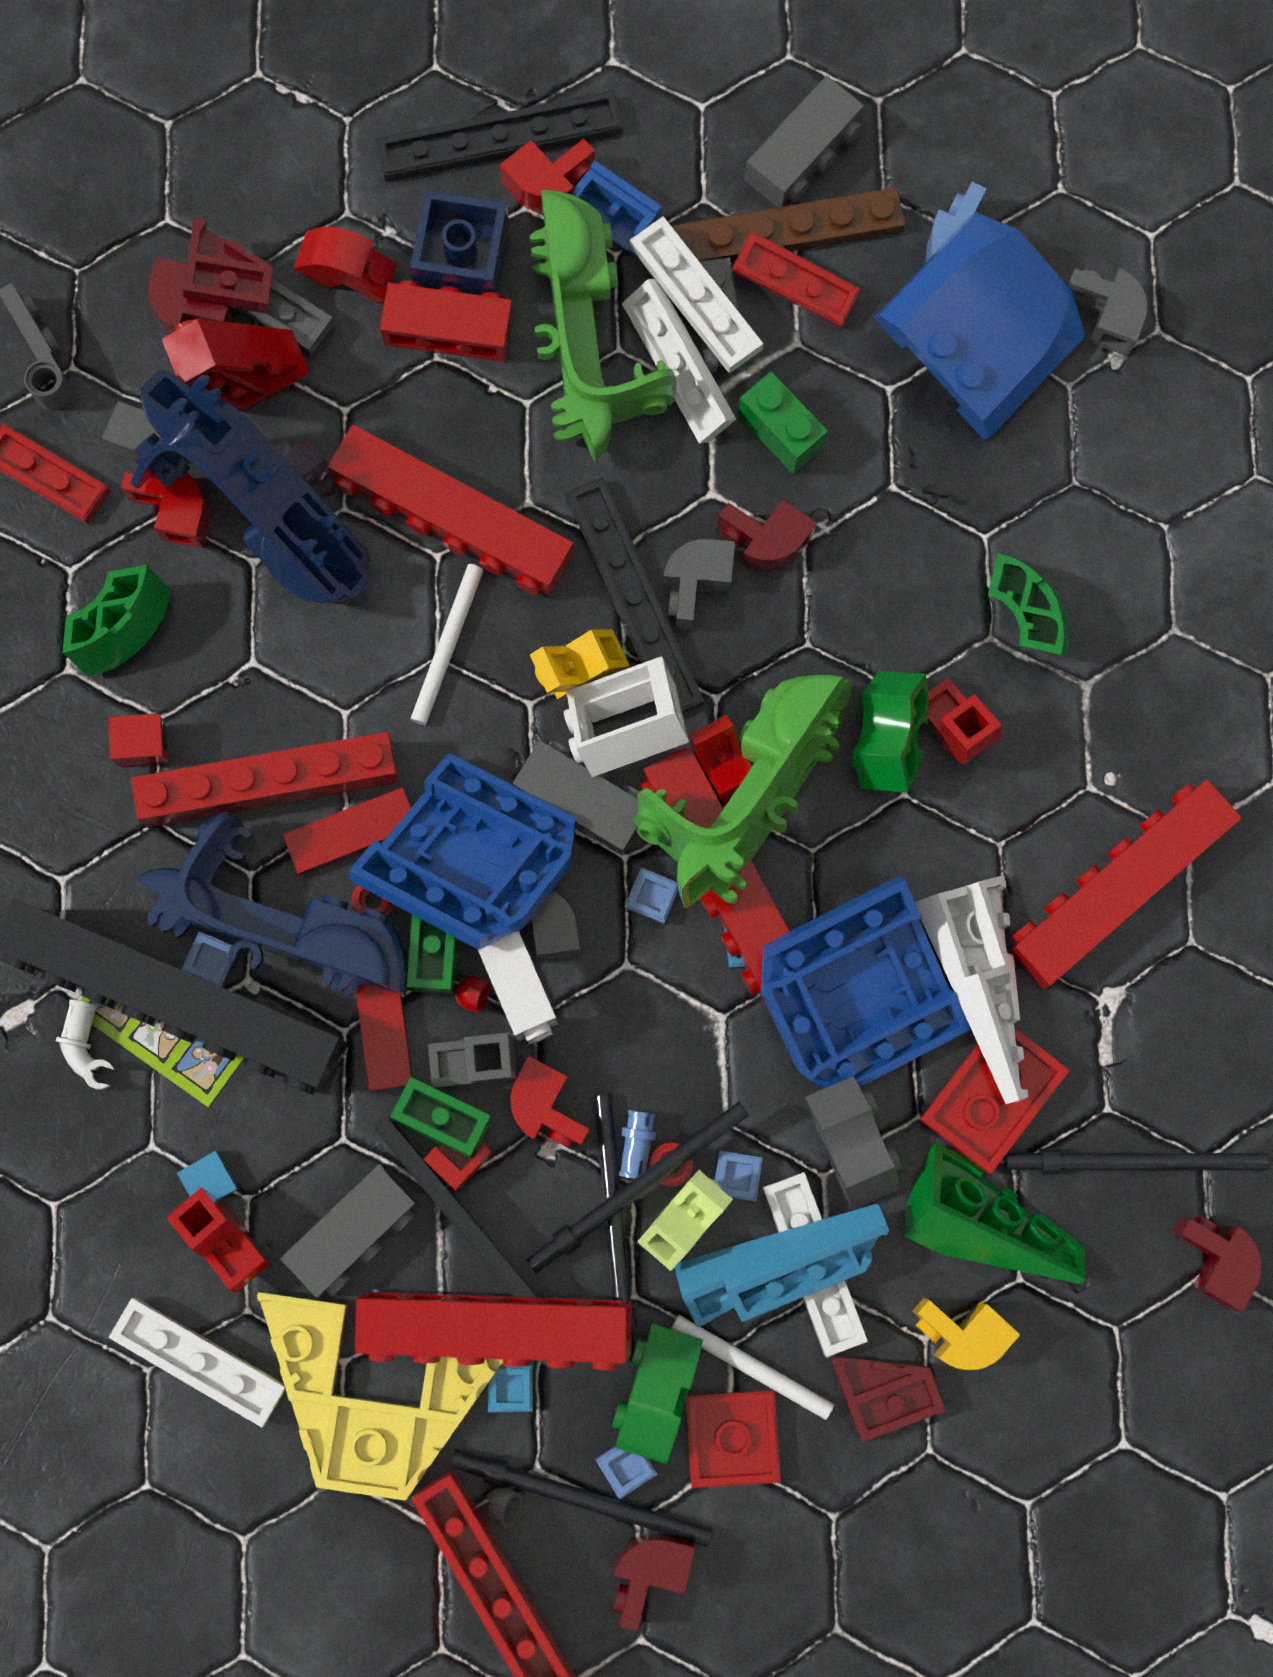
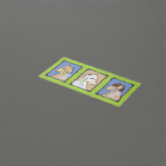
[80,944,244,1107]

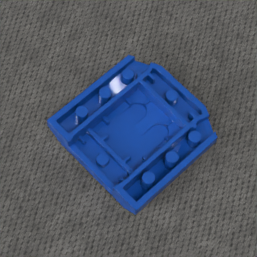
[874,213,1085,440]
[349,753,575,950]
[761,875,971,1089]

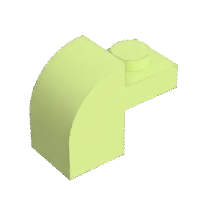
[637,1170,733,1271]

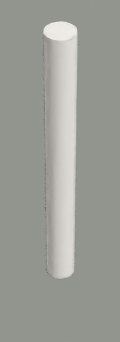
[410,564,484,725]
[671,1315,834,1420]

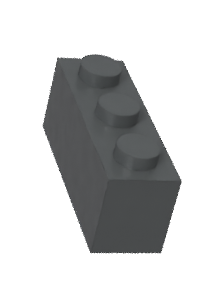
[744,75,864,207]
[512,740,639,856]
[280,1164,419,1298]

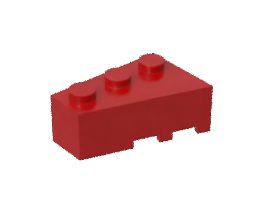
[161,319,310,412]

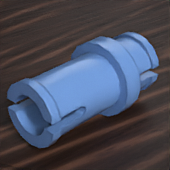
[619,1110,657,1179]

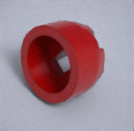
[455,976,491,1014]

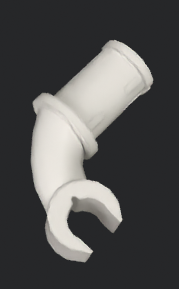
[55,999,115,1090]

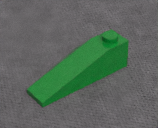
[904,1142,1085,1284]

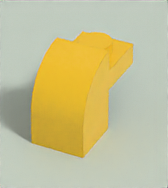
[530,629,630,699]
[912,1298,1020,1370]

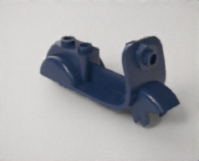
[130,370,370,603]
[134,811,408,997]

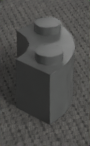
[805,1076,902,1210]

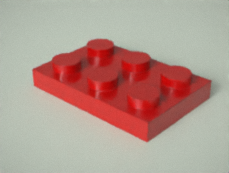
[919,1027,1070,1174]

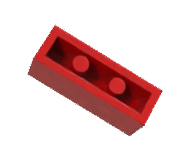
[380,281,513,362]

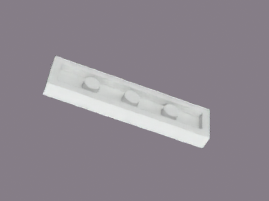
[630,217,763,373]
[622,279,736,443]
[762,1172,868,1357]
[108,1297,286,1427]

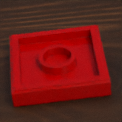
[686,1390,781,1488]

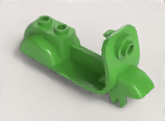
[530,189,676,462]
[634,674,851,908]

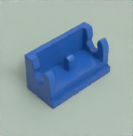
[571,161,662,258]

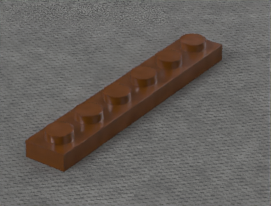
[671,187,905,261]

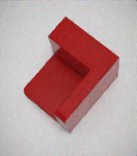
[108,714,170,767]
[423,1141,494,1191]

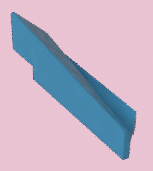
[674,1204,889,1327]

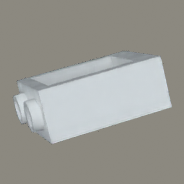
[564,656,689,777]
[478,931,558,1045]

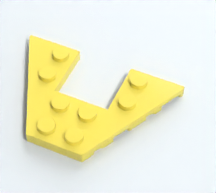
[257,1292,502,1501]

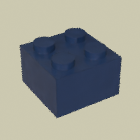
[410,190,509,295]

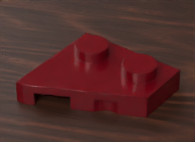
[183,217,273,312]
[830,1356,946,1443]

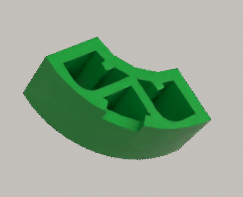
[988,553,1071,657]
[63,565,170,676]
[852,671,929,793]
[612,1323,703,1464]

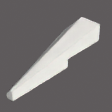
[915,875,1028,1104]

